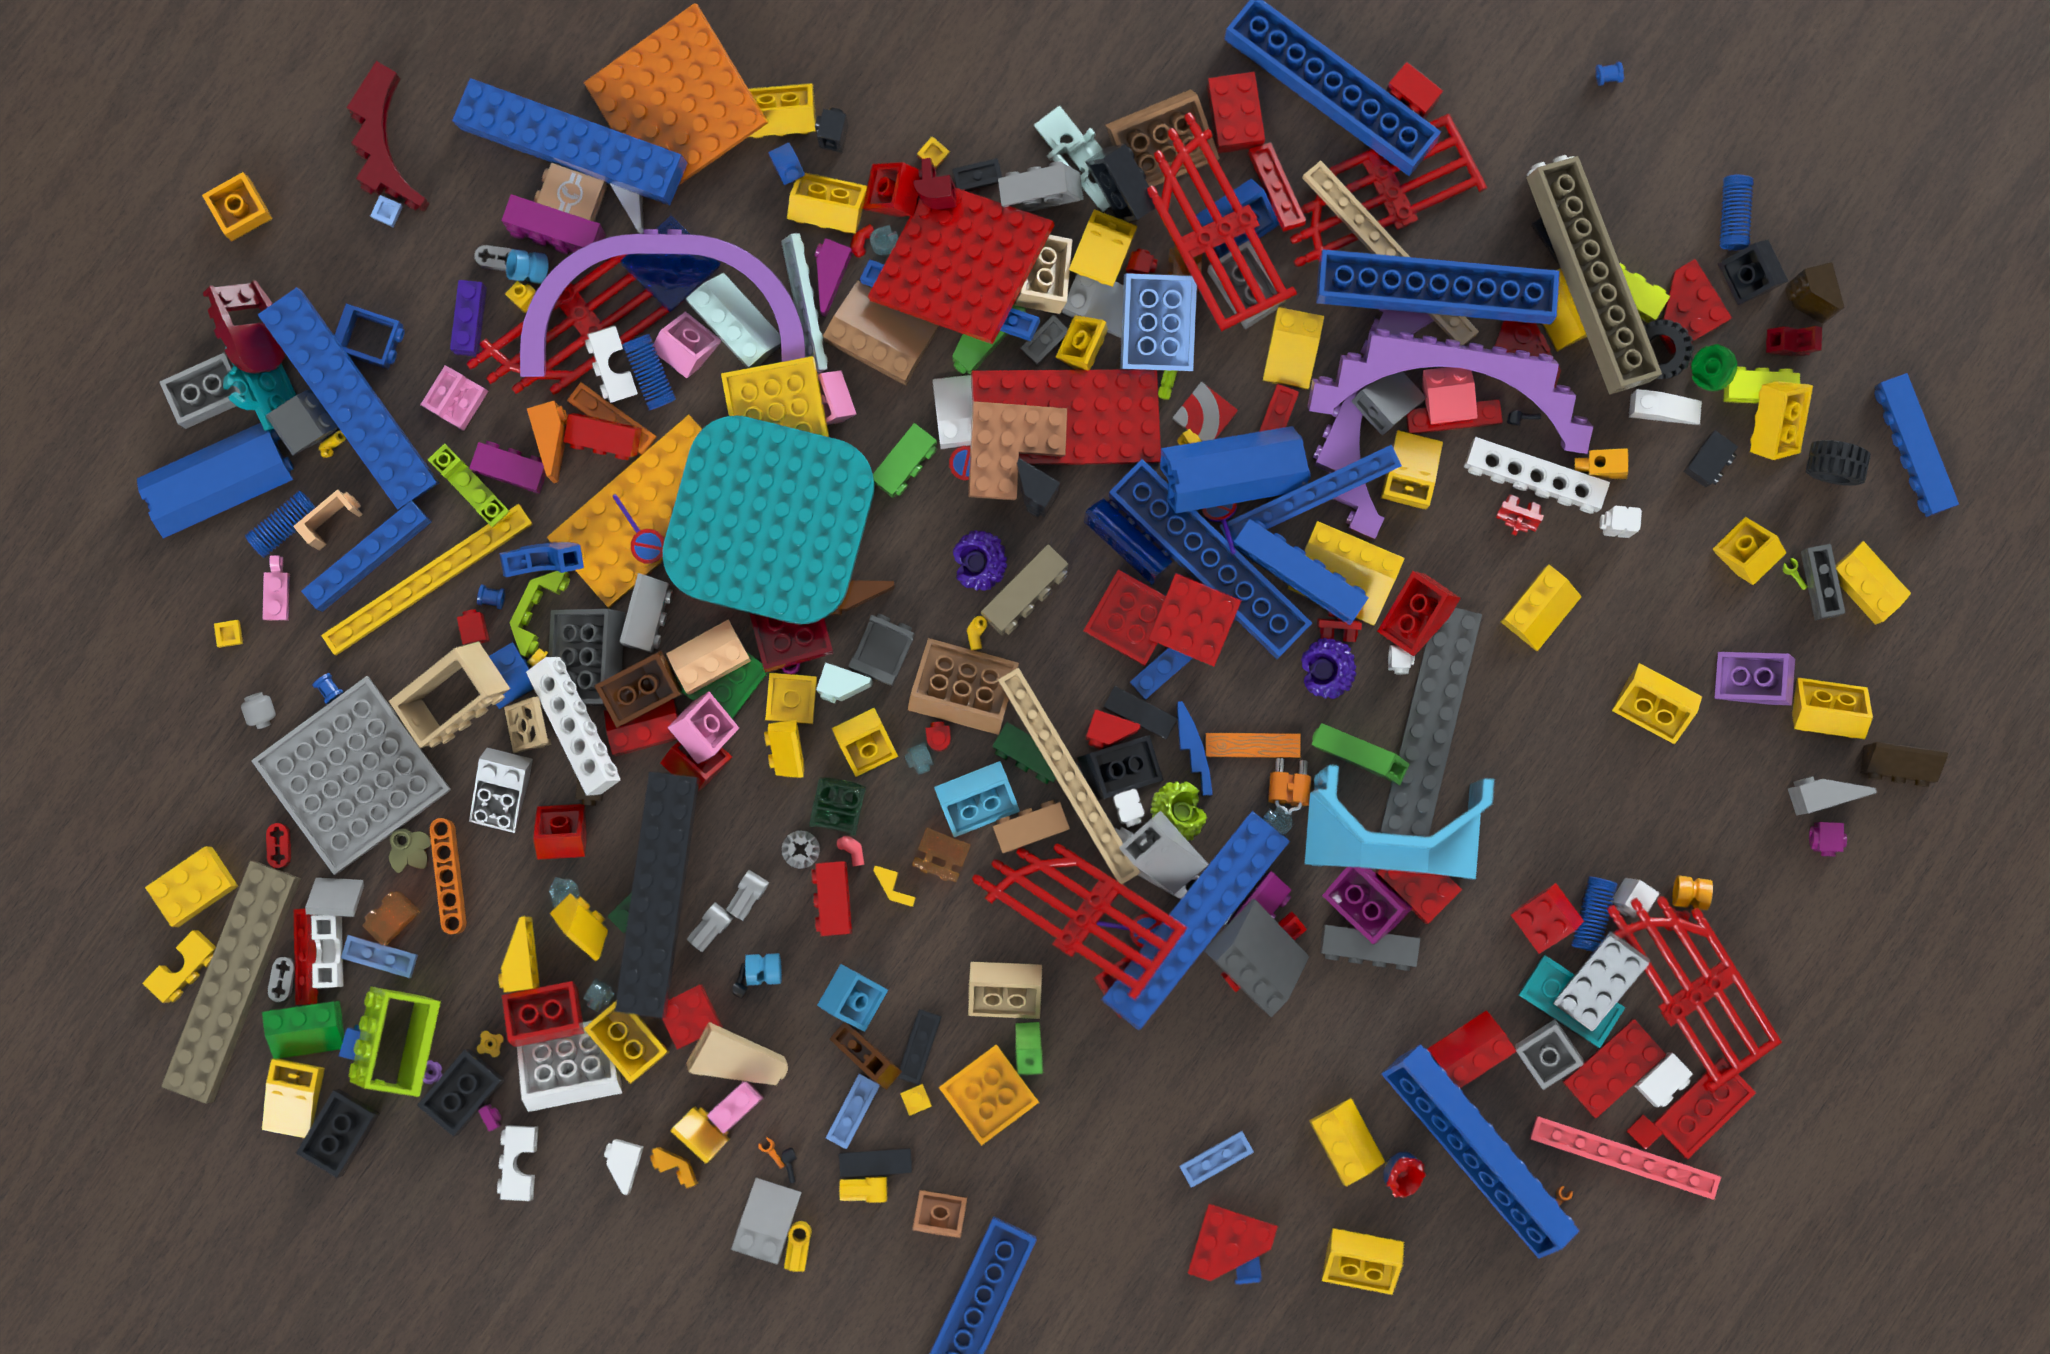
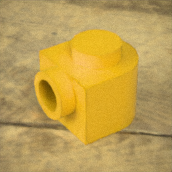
[505,281,536,313]

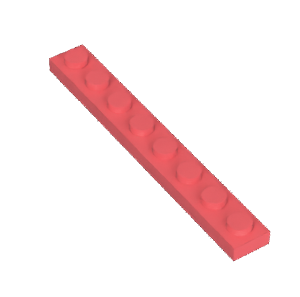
[1529,1116,1721,1200]

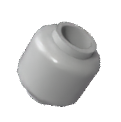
[241,692,276,729]

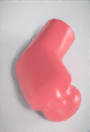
[836,835,864,867]

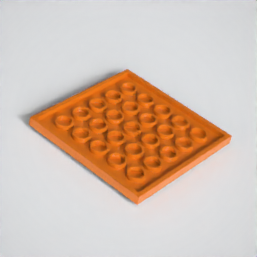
[584,3,768,186]

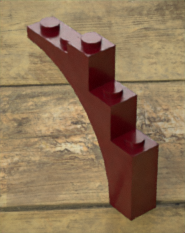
[346,61,429,212]

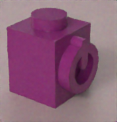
[1809,822,1847,857]

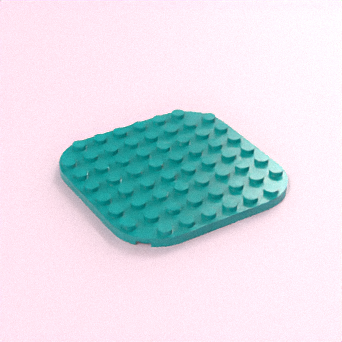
[663,416,875,624]

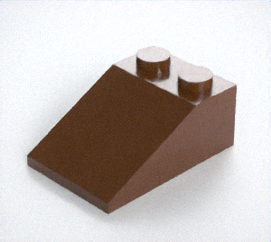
[594,650,683,727]

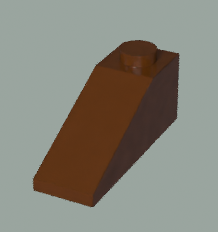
[829,581,895,615]
[830,1021,902,1090]

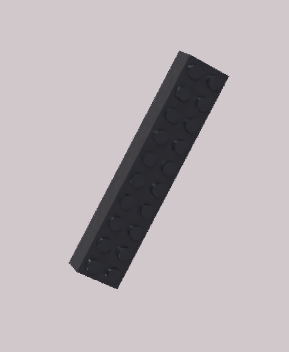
[615,771,700,1018]

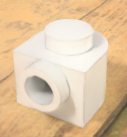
[1388,645,1415,675]

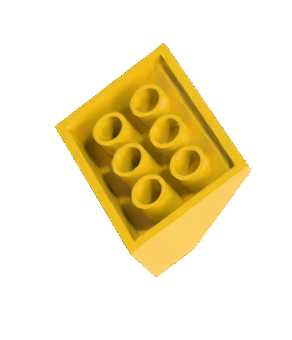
[1288,521,1405,626]

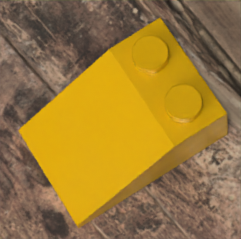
[1263,307,1324,389]
[498,916,540,992]

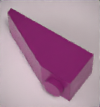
[815,238,853,317]

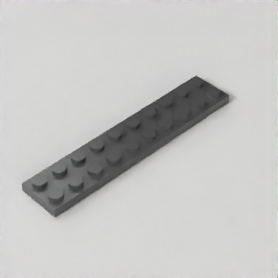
[1380,608,1482,837]

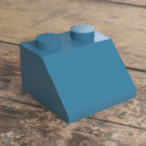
[817,964,888,1032]

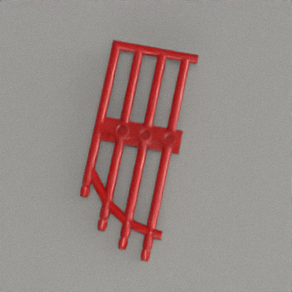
[1147,112,1297,332]
[1289,113,1487,267]
[467,254,683,395]
[972,843,1188,1000]
[1607,896,1782,1093]

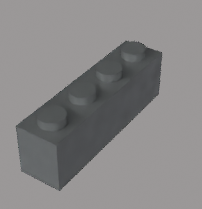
[1320,925,1420,971]

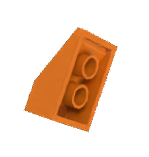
[527,401,568,483]

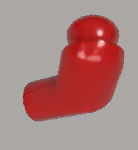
[850,224,876,257]

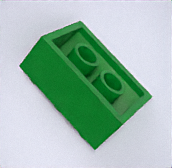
[262,1001,344,1059]

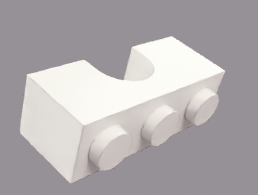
[585,326,638,402]
[311,915,343,988]
[497,1125,538,1201]

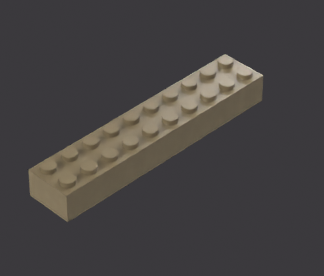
[1526,156,1662,395]
[161,861,301,1104]

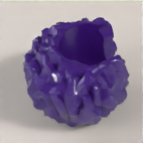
[953,530,1007,591]
[1301,638,1356,699]

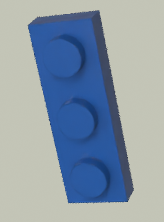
[1130,648,1193,700]

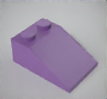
[1715,652,1795,705]

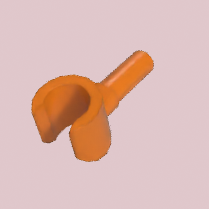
[759,1138,785,1169]
[1555,1186,1573,1206]

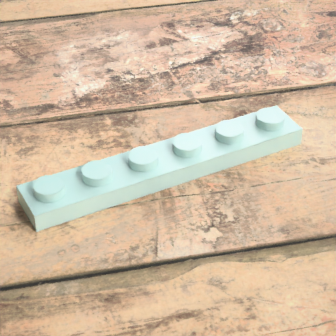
[782,233,828,375]

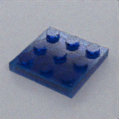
[621,215,721,312]

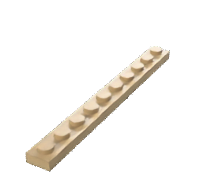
[1303,160,1479,345]
[998,668,1140,884]

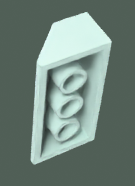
[686,273,781,368]

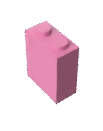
[707,1081,764,1134]

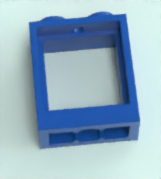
[334,304,405,369]

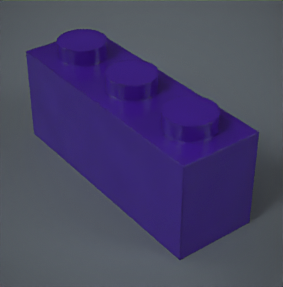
[450,280,487,357]

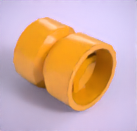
[1672,875,1713,911]

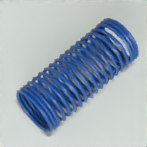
[1719,175,1754,250]
[622,334,676,410]
[245,490,316,558]
[1571,876,1618,952]

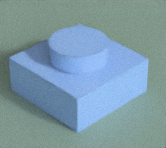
[371,195,403,227]

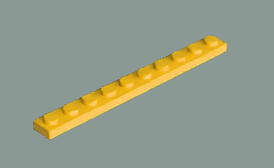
[321,504,533,655]

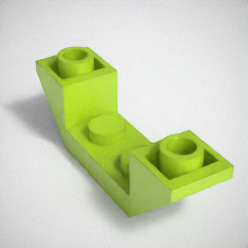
[428,444,510,528]
[510,571,570,658]

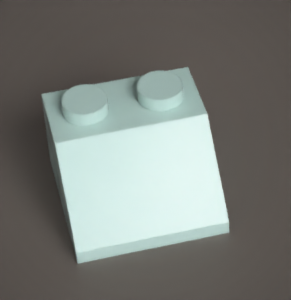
[816,663,873,703]

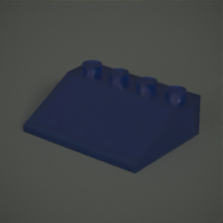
[1084,498,1172,585]

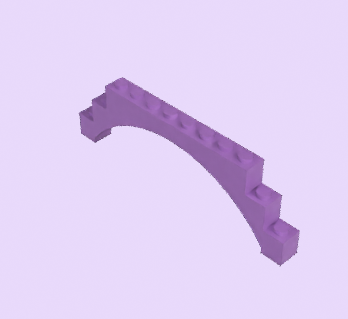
[1313,309,1434,542]
[1307,328,1593,454]

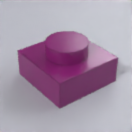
[478,1105,502,1132]

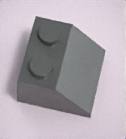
[266,388,339,455]

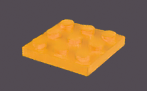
[939,1044,1039,1146]

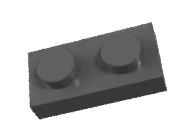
[1021,315,1068,366]

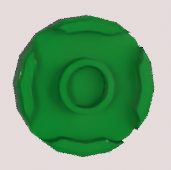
[1691,344,1737,391]

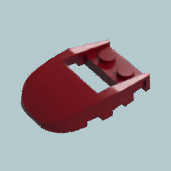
[203,281,285,373]

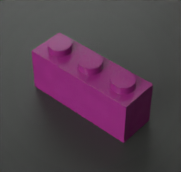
[469,441,546,494]

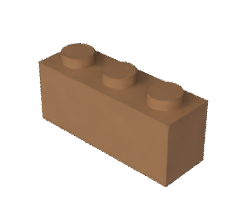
[993,800,1070,854]

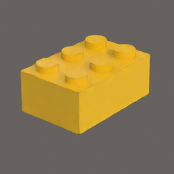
[145,846,239,927]

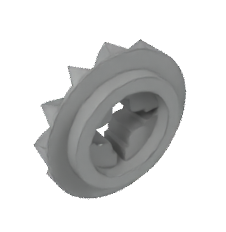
[782,831,820,869]

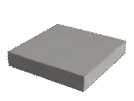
[305,878,364,917]

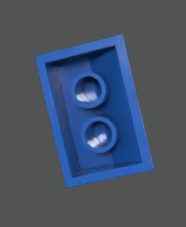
[1196,179,1280,259]

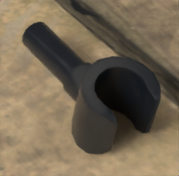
[1507,410,1541,426]
[732,963,748,998]
[782,1147,797,1183]

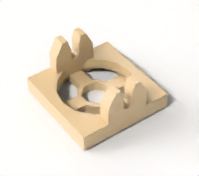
[504,697,551,753]

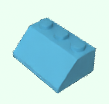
[934,761,1020,838]

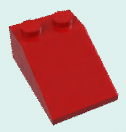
[1377,571,1461,656]

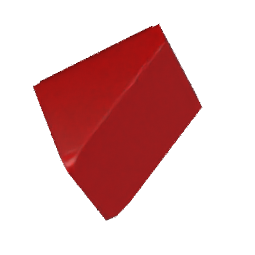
[1626,1115,1662,1149]

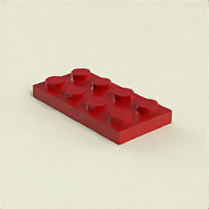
[1563,1019,1666,1118]
[1653,1058,1756,1159]

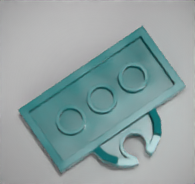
[223,347,296,431]

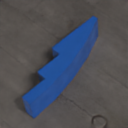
[1177,701,1213,796]

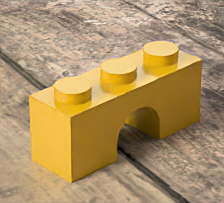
[143,930,216,1003]

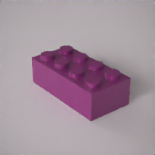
[501,194,606,254]

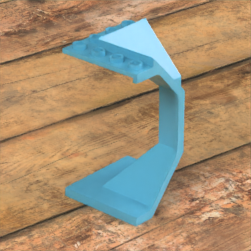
[1305,766,1494,879]

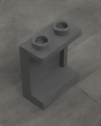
[1351,371,1426,436]
[848,613,915,687]

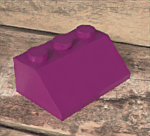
[1322,867,1412,945]
[1223,871,1291,929]

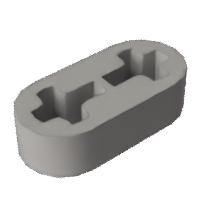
[475,245,512,271]
[268,957,295,1002]

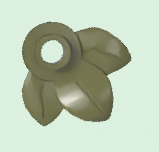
[389,829,431,873]

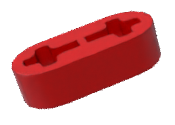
[266,823,291,868]

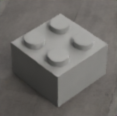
[1515,1019,1584,1090]

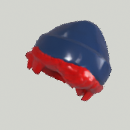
[1383,1152,1426,1198]

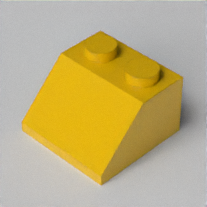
[1056,315,1108,371]
[1713,517,1786,585]
[832,708,898,777]
[764,719,804,778]
[550,893,608,961]
[671,1107,730,1163]

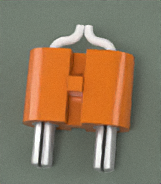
[1268,758,1311,815]

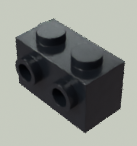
[815,108,849,153]
[1683,430,1738,488]

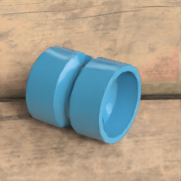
[506,249,548,284]
[745,953,782,986]

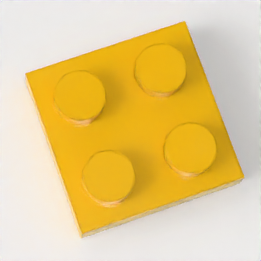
[765,673,817,724]

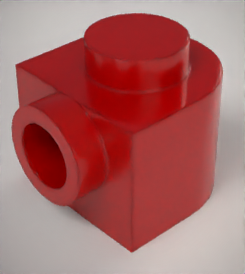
[1126,249,1158,274]
[926,722,951,752]

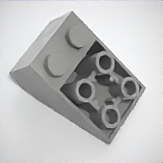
[469,748,533,833]
[1119,811,1209,894]

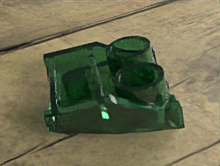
[809,777,866,836]

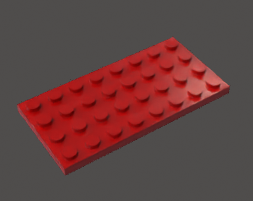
[971,369,1161,465]

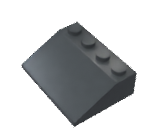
[548,609,625,706]
[1203,898,1310,1018]

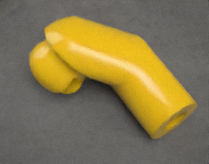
[319,430,346,458]
[967,616,987,650]

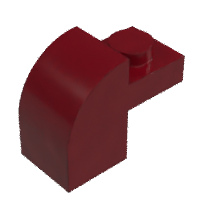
[913,158,956,209]
[1766,326,1822,356]

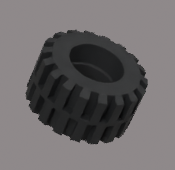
[1644,320,1694,379]
[1805,440,1871,486]

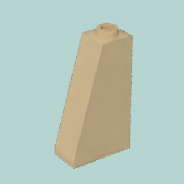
[686,1022,788,1085]

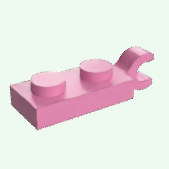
[263,556,290,621]

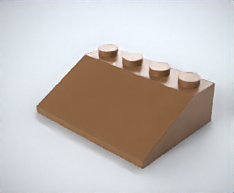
[1106,89,1220,187]
[823,281,939,385]
[908,638,1019,735]

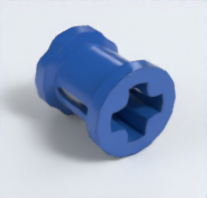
[1596,61,1624,86]
[477,584,506,609]
[312,673,344,704]

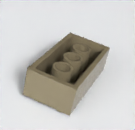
[981,544,1068,636]

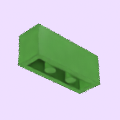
[873,423,937,498]

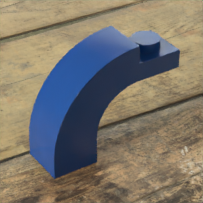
[499,542,584,577]

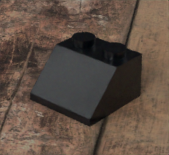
[1718,240,1788,305]

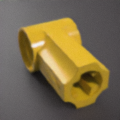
[839,1177,887,1203]
[784,1221,812,1272]

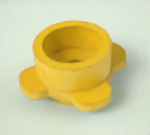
[527,648,548,668]
[477,1031,504,1057]

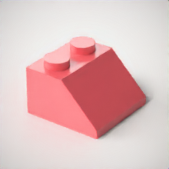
[1422,367,1478,424]

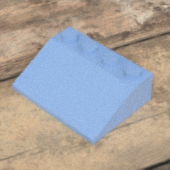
[1120,274,1197,371]

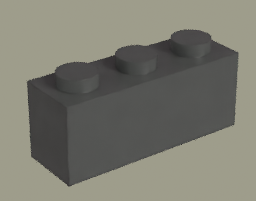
[1801,544,1845,621]

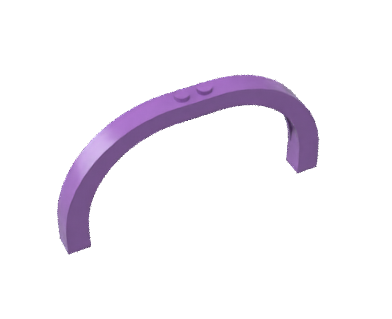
[520,229,805,377]

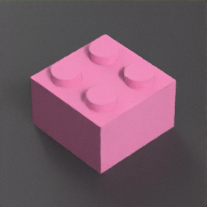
[668,692,739,764]

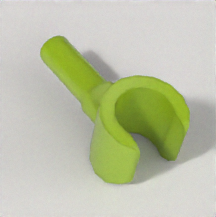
[1783,558,1807,590]

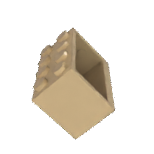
[389,642,510,748]

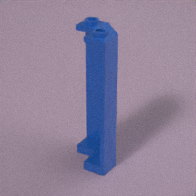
[137,423,294,538]
[1160,426,1311,513]

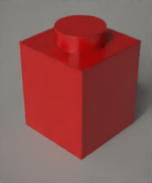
[457,609,490,646]

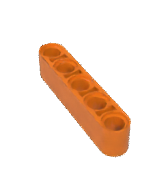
[430,818,467,934]

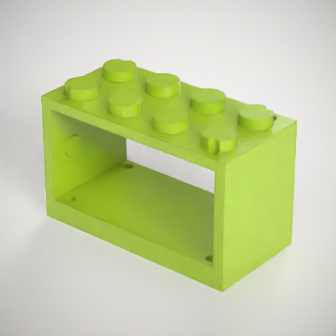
[349,987,440,1097]

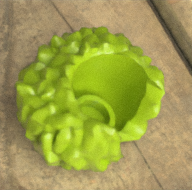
[1150,781,1207,841]

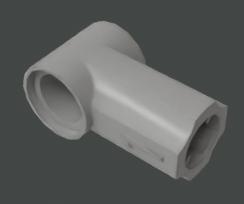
[726,870,769,921]
[687,902,734,952]

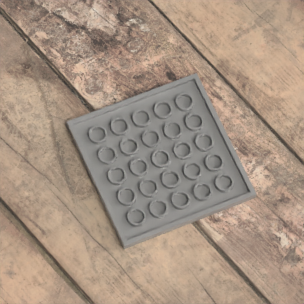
[251,676,451,875]

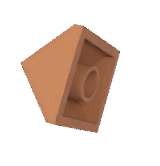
[913,1190,967,1238]

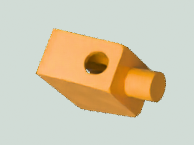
[1575,449,1628,479]

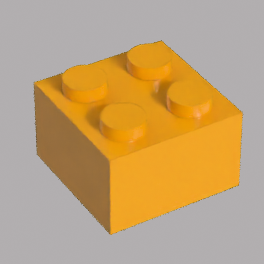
[202,172,273,241]

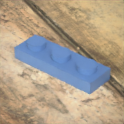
[341,935,418,978]
[826,1073,880,1149]
[1179,1131,1254,1188]

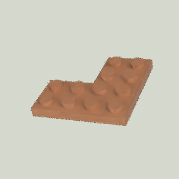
[968,401,1067,500]

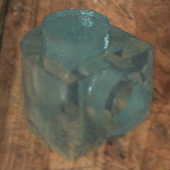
[870,225,898,255]
[904,742,934,775]
[1262,806,1293,836]
[549,877,579,908]
[583,978,614,1012]

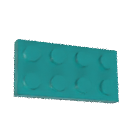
[1518,955,1625,1048]

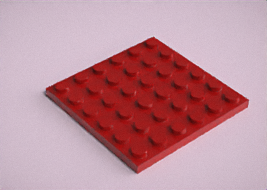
[868,188,1055,344]

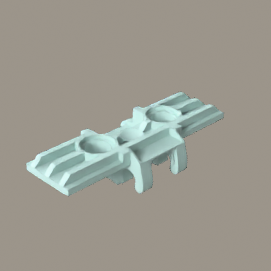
[1034,106,1110,212]

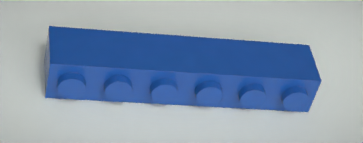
[1874,373,1959,517]
[301,500,431,612]
[1233,519,1369,625]

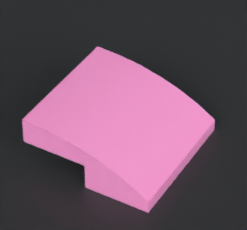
[421,365,488,431]

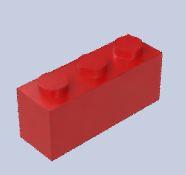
[563,413,642,460]

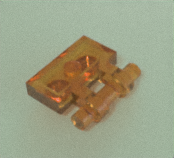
[912,828,971,882]

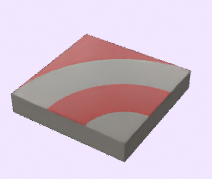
[1172,382,1238,442]

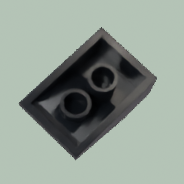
[1077,735,1163,801]

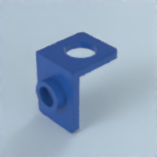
[1235,1256,1262,1284]

